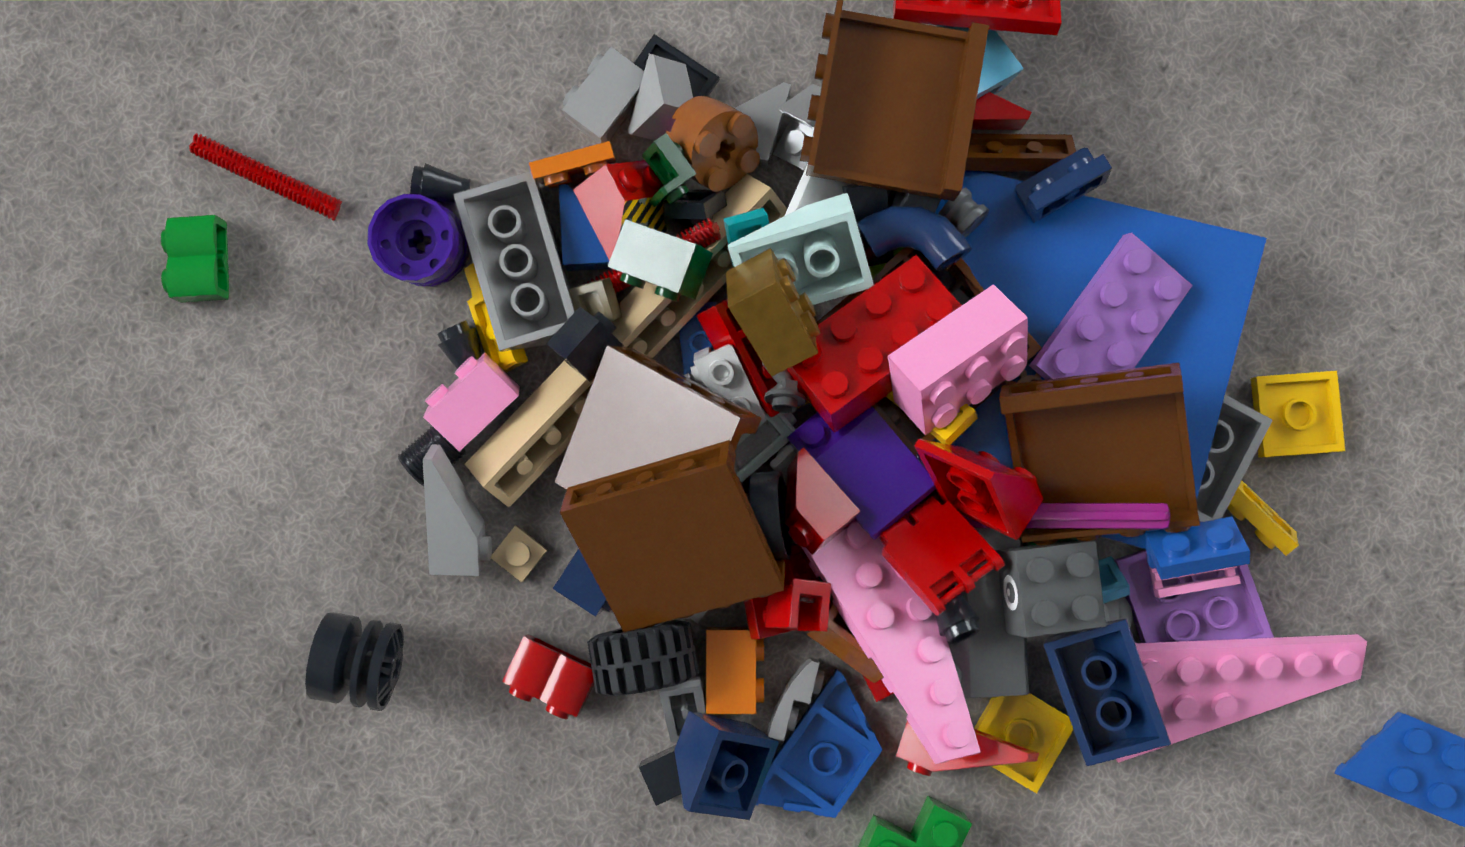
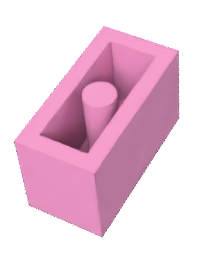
[423,353,520,452]

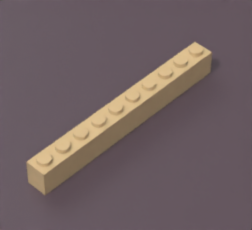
[465,174,787,507]

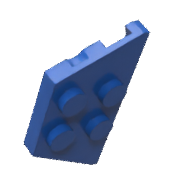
[756,668,883,818]
[1334,712,1465,827]

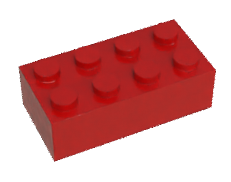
[787,255,962,433]

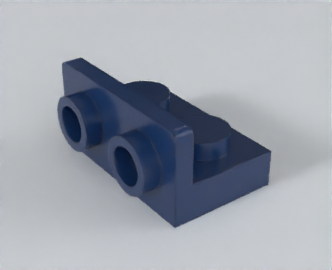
[1015,147,1112,223]

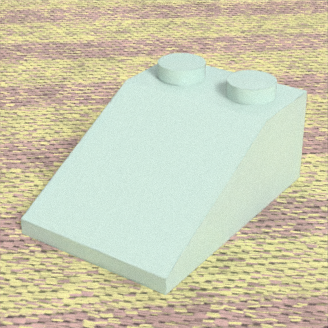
[728,193,874,305]

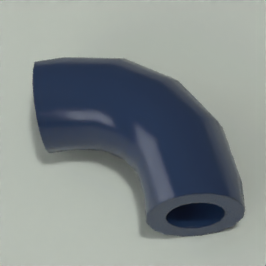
[857,206,972,271]

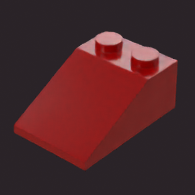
[914,439,1044,540]

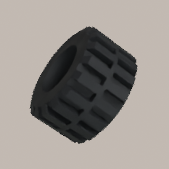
[587,620,699,696]

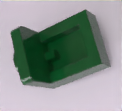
[642,133,697,207]

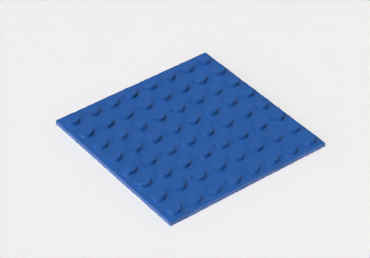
[917,171,1267,549]

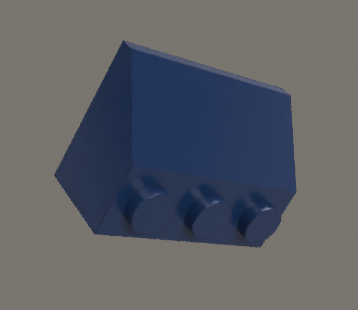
[1043,619,1171,766]

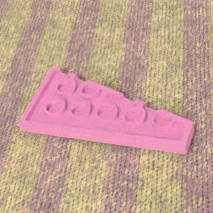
[788,512,981,764]
[1116,634,1367,763]

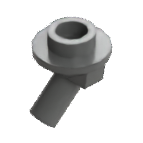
[762,362,806,413]

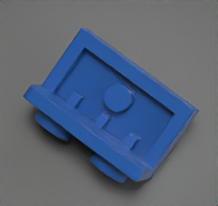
[1146,516,1250,580]

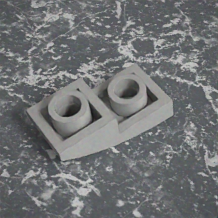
[767,657,824,741]

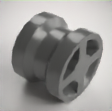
[938,188,989,238]

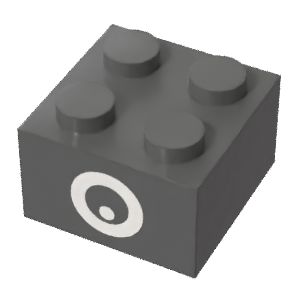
[996,540,1106,638]

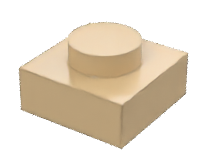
[491,525,548,582]

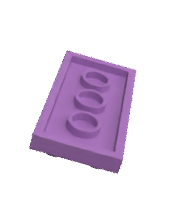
[1029,232,1193,380]

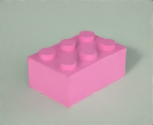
[888,284,1028,435]

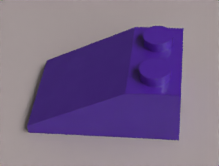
[786,406,936,540]

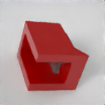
[765,578,831,632]

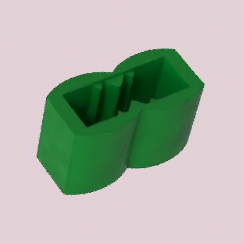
[161,215,229,303]

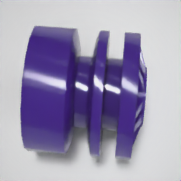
[367,194,469,287]

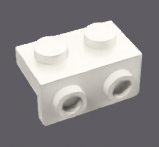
[690,344,765,421]

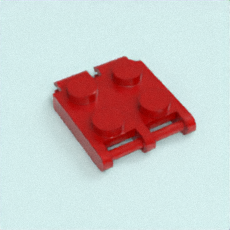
[879,496,1005,616]

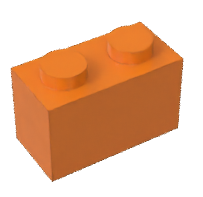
[706,627,764,714]

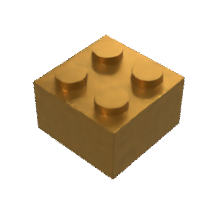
[726,248,820,377]

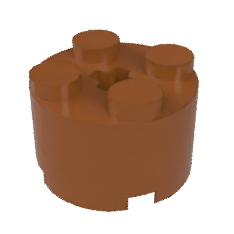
[666,96,760,192]

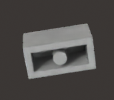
[562,47,644,144]

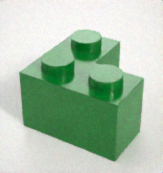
[858,796,972,847]

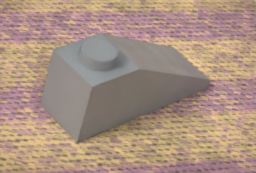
[423,444,492,576]

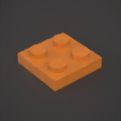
[529,141,617,189]

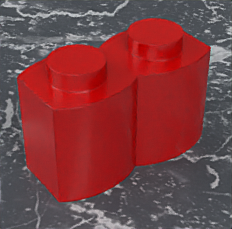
[502,634,594,719]

